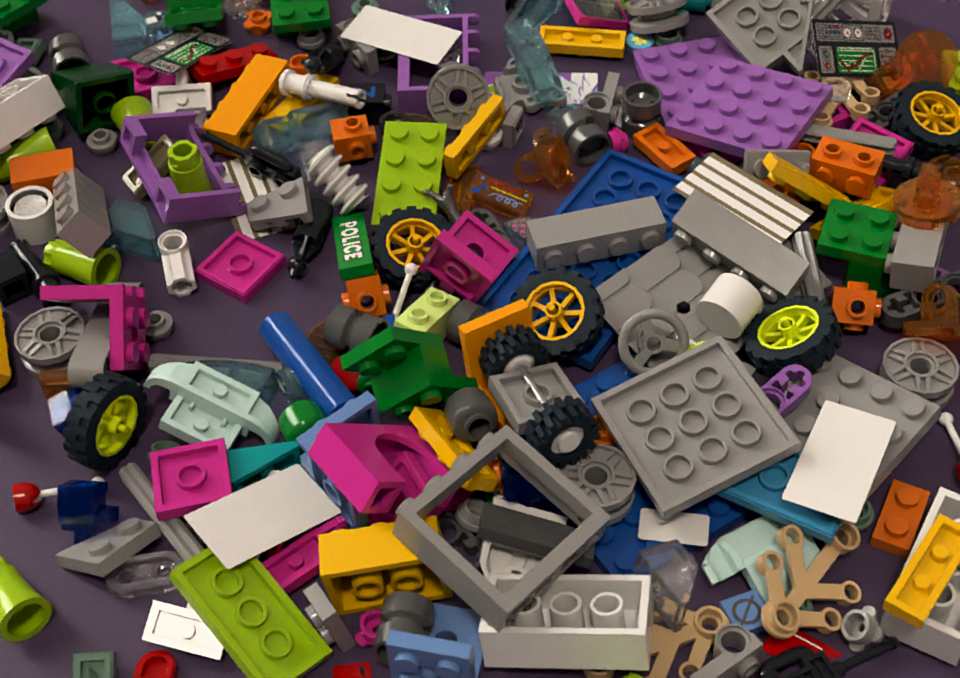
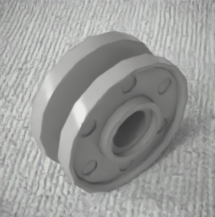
[627,0,689,34]
[426,63,490,130]
[14,306,86,380]
[879,337,960,409]
[557,443,637,526]

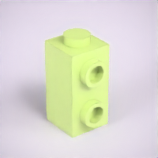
[394,287,460,340]

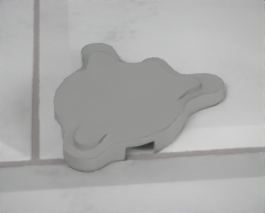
[494,57,567,116]

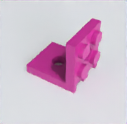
[418,209,519,303]
[40,284,151,371]

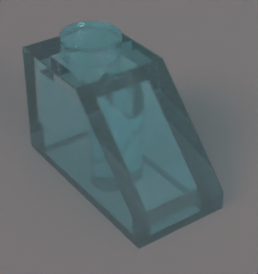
[104,198,162,263]

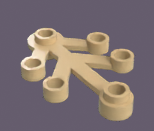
[803,70,880,127]
[755,520,862,639]
[583,595,730,678]

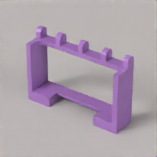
[397,13,481,114]
[120,111,247,224]

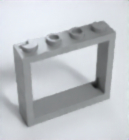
[392,424,612,633]

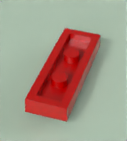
[188,43,278,84]

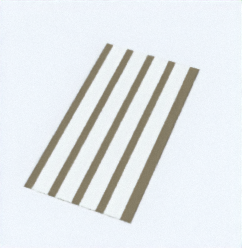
[672,153,814,244]
[220,158,299,239]

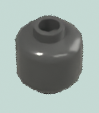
[444,387,498,443]

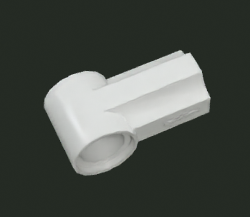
[158,229,197,297]

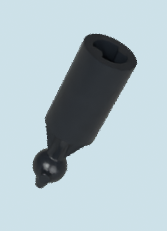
[301,42,344,75]
[287,198,334,279]

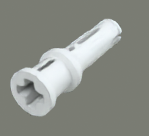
[278,69,367,109]

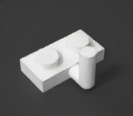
[151,69,213,116]
[141,600,224,661]

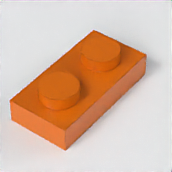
[633,122,696,175]
[869,479,931,559]

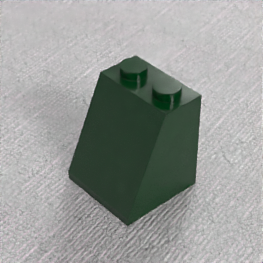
[50,61,135,135]

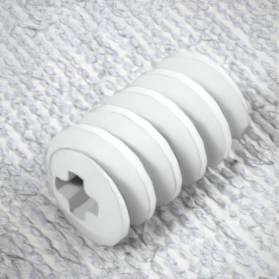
[305,144,371,216]

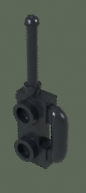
[201,130,302,187]
[757,636,899,678]

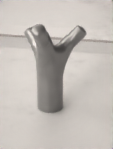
[423,184,461,226]

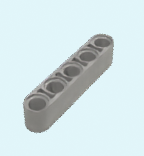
[67,282,146,388]

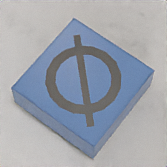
[719,589,766,635]

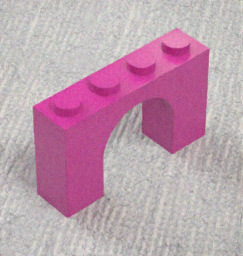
[308,422,476,514]

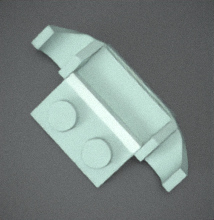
[143,361,280,450]
[701,515,830,604]

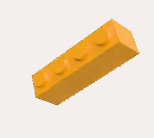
[203,53,290,158]

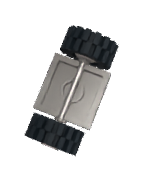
[479,324,601,469]

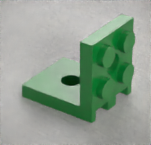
[163,0,226,31]

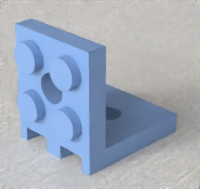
[296,390,380,529]
[385,603,484,678]

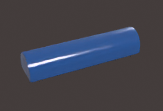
[259,311,355,417]

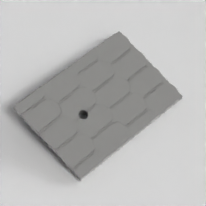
[595,236,833,368]

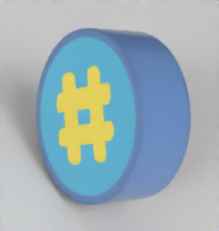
[625,32,655,56]

